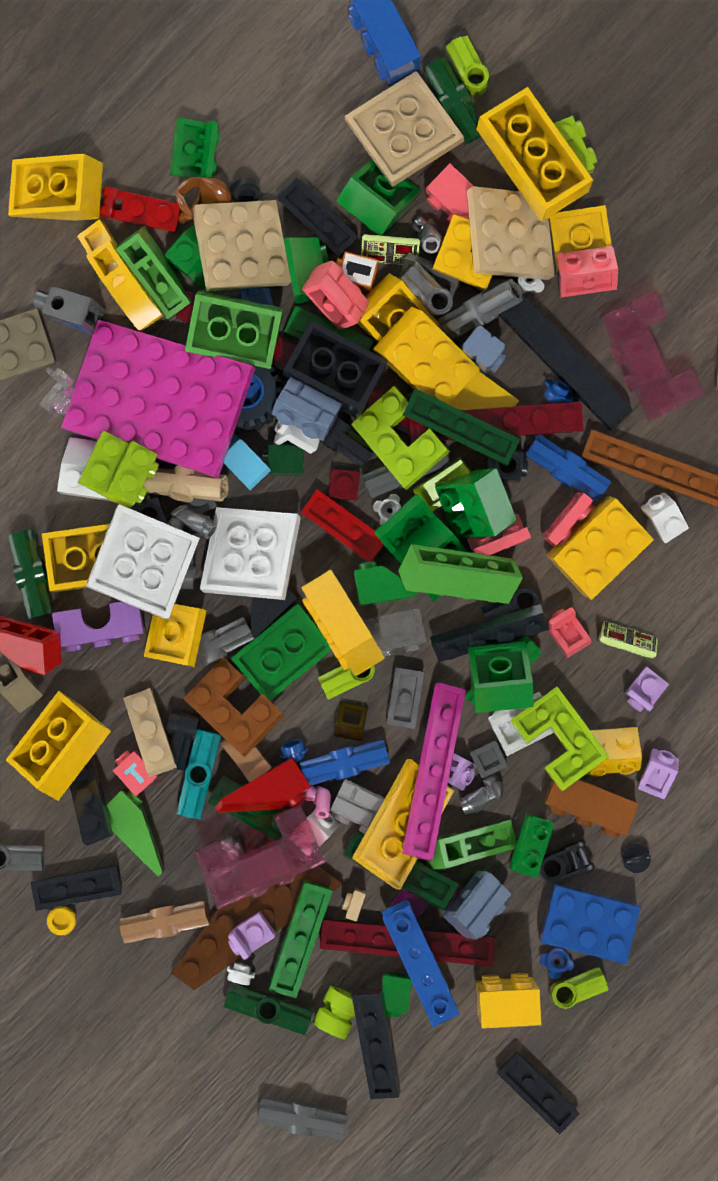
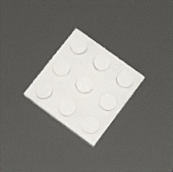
[85,504,199,619]
[200,507,301,600]

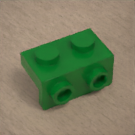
[169,117,220,179]
[509,813,555,878]

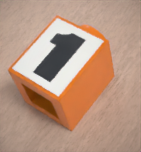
[336,252,378,292]

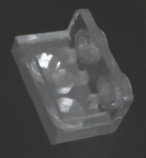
[39,367,76,418]

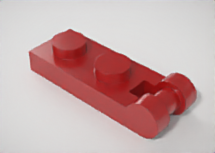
[99,187,181,234]

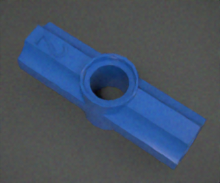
[525,435,611,503]
[300,740,390,785]

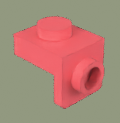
[548,607,591,658]

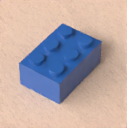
[348,0,421,87]
[539,882,640,964]

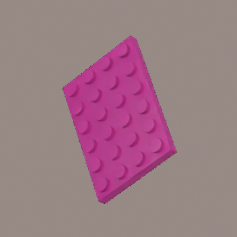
[61,320,256,478]

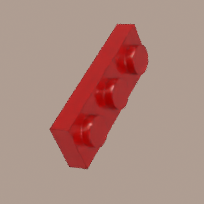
[300,489,383,562]

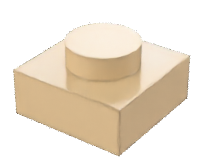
[342,888,366,922]

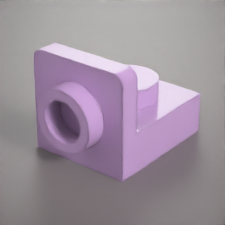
[624,666,669,712]
[638,748,679,799]
[448,753,476,790]
[228,911,277,960]

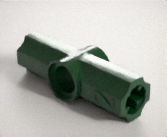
[423,57,481,145]
[8,529,53,619]
[223,983,314,1035]

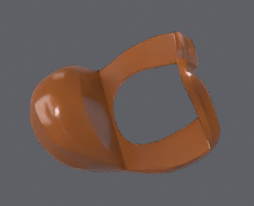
[176,177,231,224]

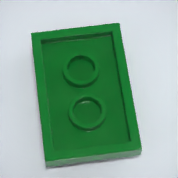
[231,604,332,701]

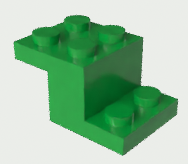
[374,494,467,601]

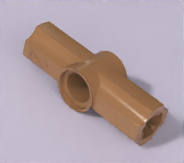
[120,901,210,944]

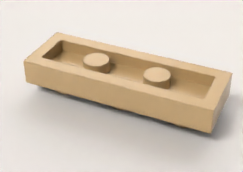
[123,688,177,777]

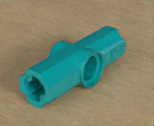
[176,729,221,820]

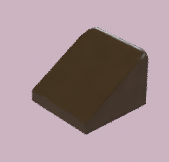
[334,702,368,741]

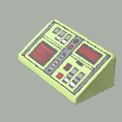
[361,234,420,265]
[597,621,658,658]

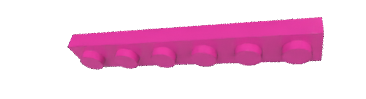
[402,683,466,860]

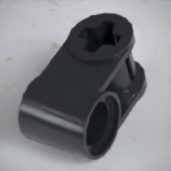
[539,840,595,882]

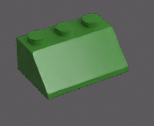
[185,290,283,369]

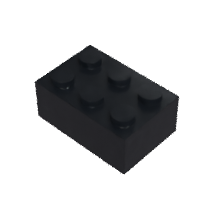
[282,320,388,420]

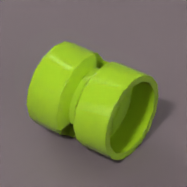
[312,985,355,1040]

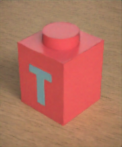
[113,750,160,796]

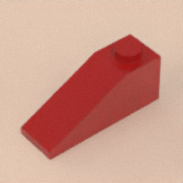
[0,616,62,675]
[215,758,311,813]

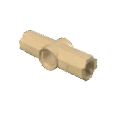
[143,466,229,502]

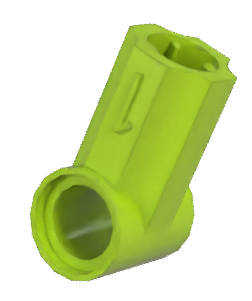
[445,36,489,96]
[318,666,375,700]
[549,966,609,1009]

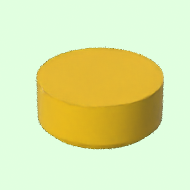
[47,906,77,935]

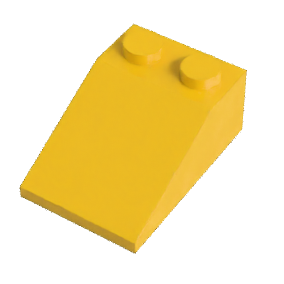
[8,154,103,221]
[357,273,453,344]

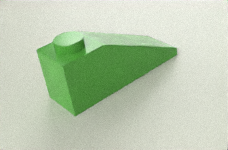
[116,226,191,319]
[106,789,165,877]
[426,820,517,869]

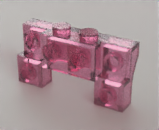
[601,290,705,422]
[194,804,325,909]

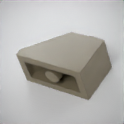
[0,652,43,713]

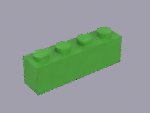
[398,544,523,604]

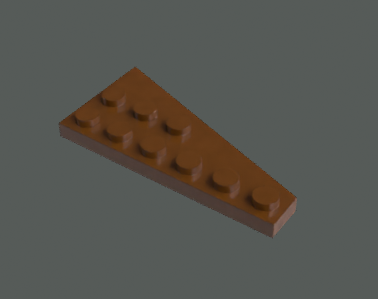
[171,837,344,990]

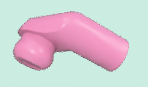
[305,785,331,819]

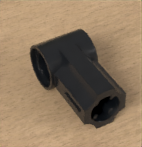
[320,417,374,468]
[481,588,538,620]
[166,709,201,771]

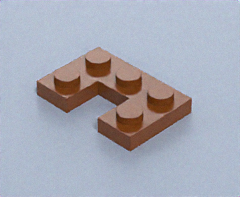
[183,657,285,757]

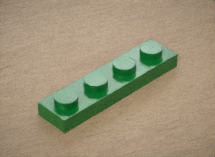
[268,880,333,998]

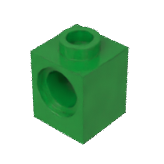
[381,972,412,1017]

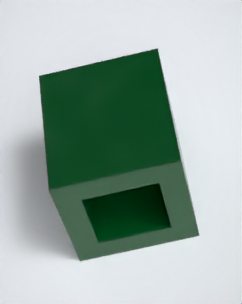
[263,445,304,477]

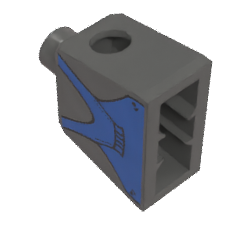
[33,286,106,335]

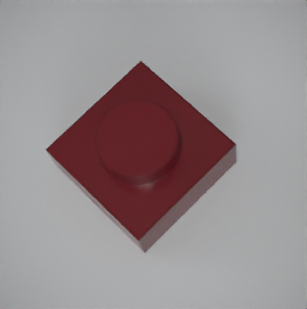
[329,469,360,501]

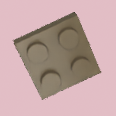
[0,308,56,382]

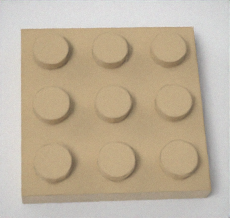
[345,71,464,187]
[467,186,554,280]
[192,200,291,291]

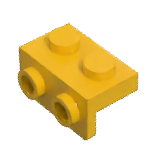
[586,727,642,777]

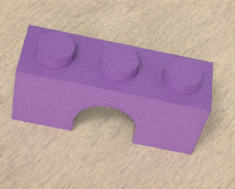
[52,602,146,652]

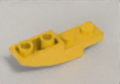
[77,219,164,332]

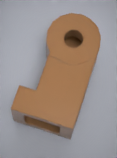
[220,738,273,782]

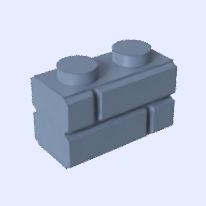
[461,326,507,375]
[272,377,342,441]
[443,871,511,939]

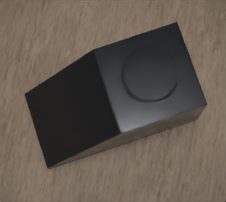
[251,588,298,638]

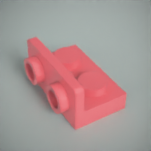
[556,246,618,298]
[541,492,595,547]
[466,514,531,556]

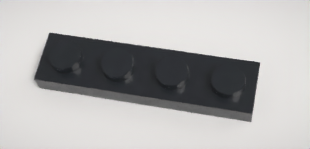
[430,604,549,662]
[352,989,401,1099]

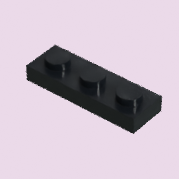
[277,177,359,258]
[70,756,113,846]
[30,865,122,911]
[497,1051,580,1135]

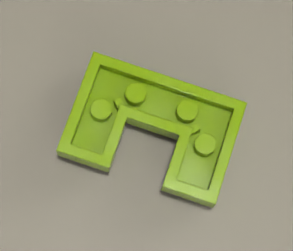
[351,386,450,490]
[510,687,609,792]

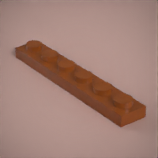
[581,429,718,508]

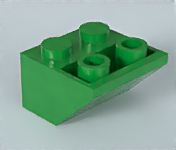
[435,468,517,538]

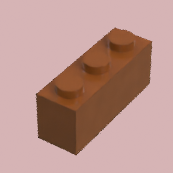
[543,780,639,838]

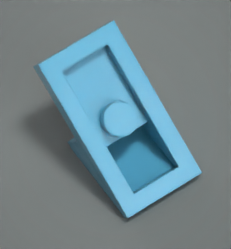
[223,434,271,490]

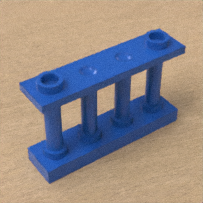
[381,899,460,1027]

